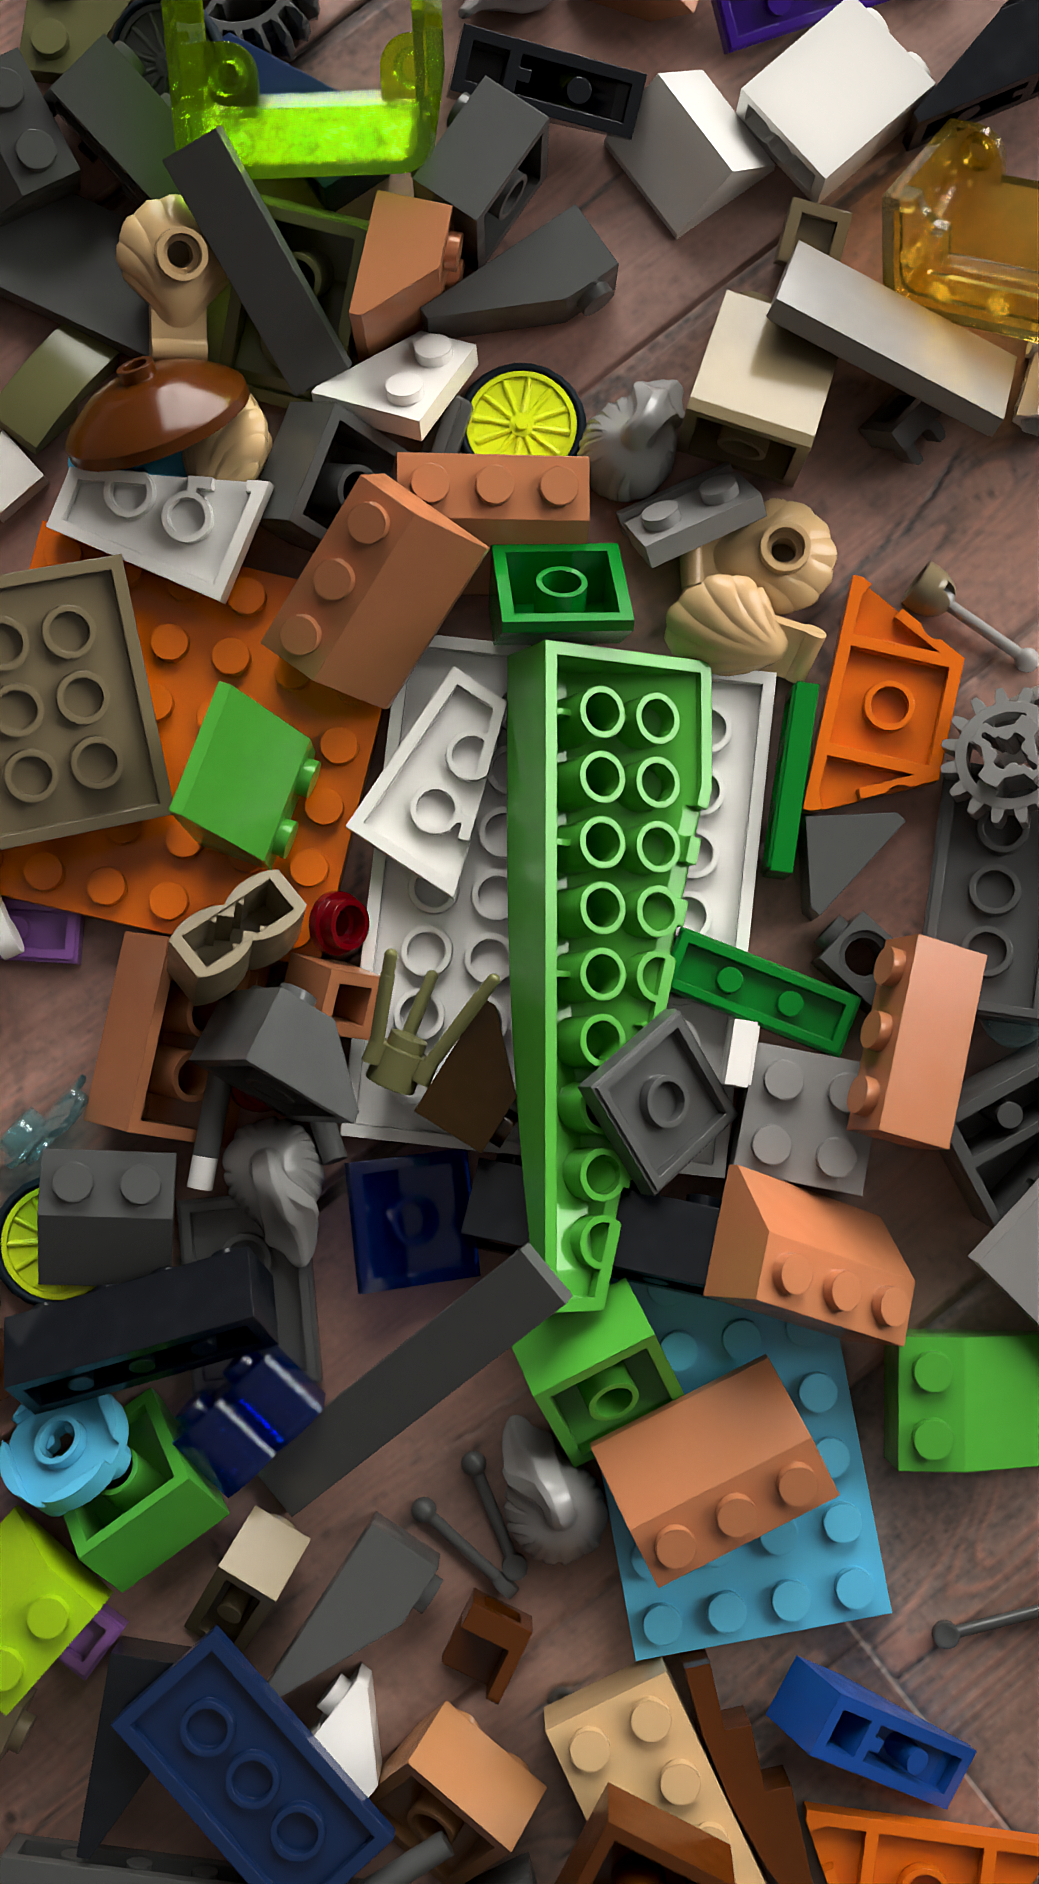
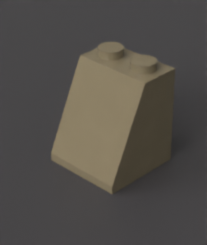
[677,290,838,488]

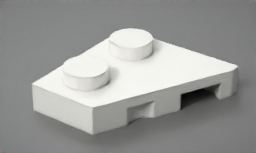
[311,331,478,441]

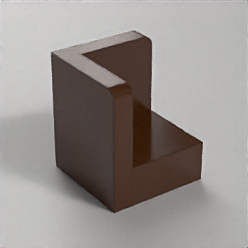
[442,1587,533,1705]

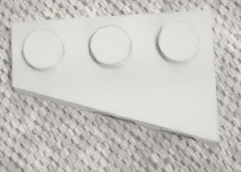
[46,467,275,604]
[346,666,507,900]

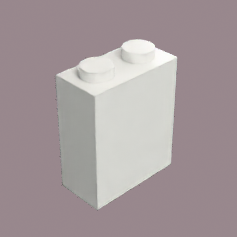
[736,0,936,204]

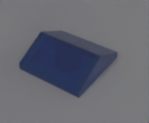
[344,1149,481,1294]

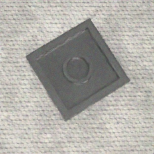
[577,1009,739,1195]

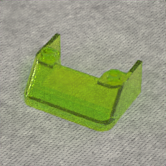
[161,0,445,179]

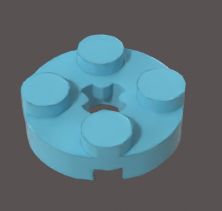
[0,1394,132,1517]

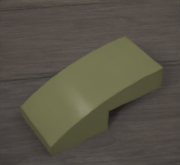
[0,323,120,455]

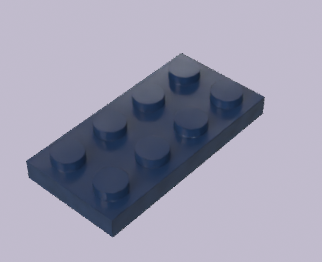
[111,1624,396,1884]

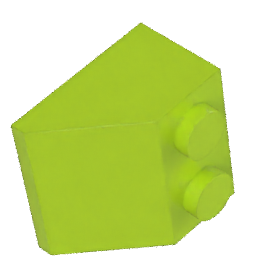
[0,1504,114,1716]

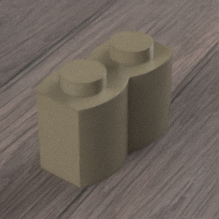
[167,869,307,1006]

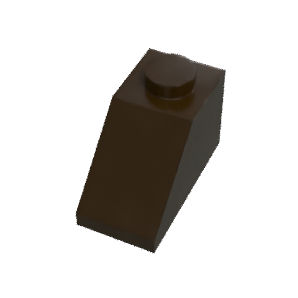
[414,1000,518,1153]

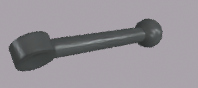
[461,1451,528,1581]
[411,1497,519,1599]
[932,1604,1039,1649]

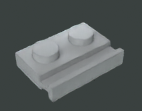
[615,461,767,568]

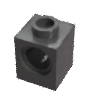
[810,911,893,1014]

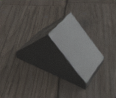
[797,812,906,921]

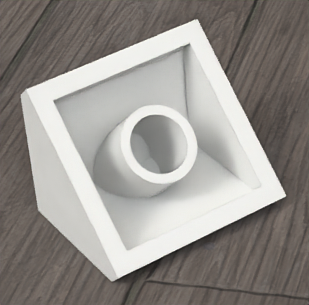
[604,70,775,240]

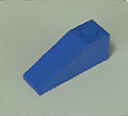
[766,1655,977,1810]

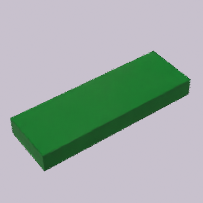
[760,681,820,880]
[670,927,862,1058]

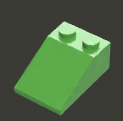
[169,681,321,870]
[884,1328,1039,1472]

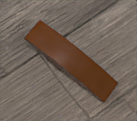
[679,1648,813,1884]

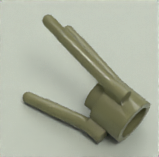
[361,948,500,1096]

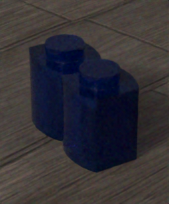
[172,1345,326,1498]

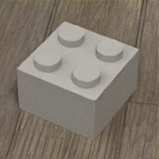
[726,1042,873,1196]

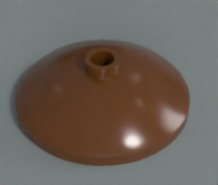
[65,356,250,472]

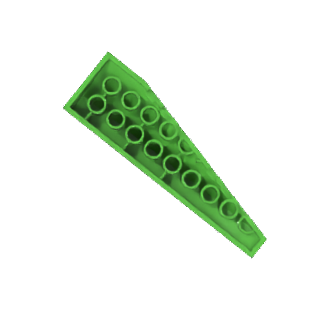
[507,640,712,1313]

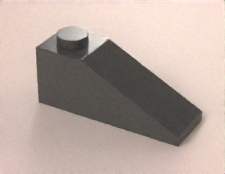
[420,204,619,338]
[267,1511,443,1697]

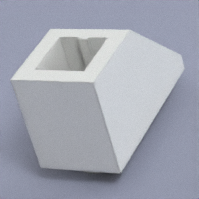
[310,1663,382,1798]

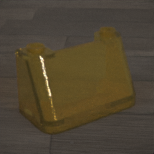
[882,118,1039,344]

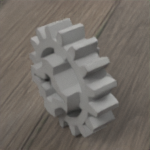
[940,687,1039,829]

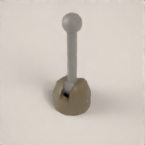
[900,561,1039,673]

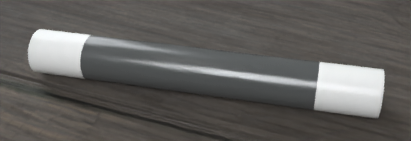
[187,1072,232,1191]

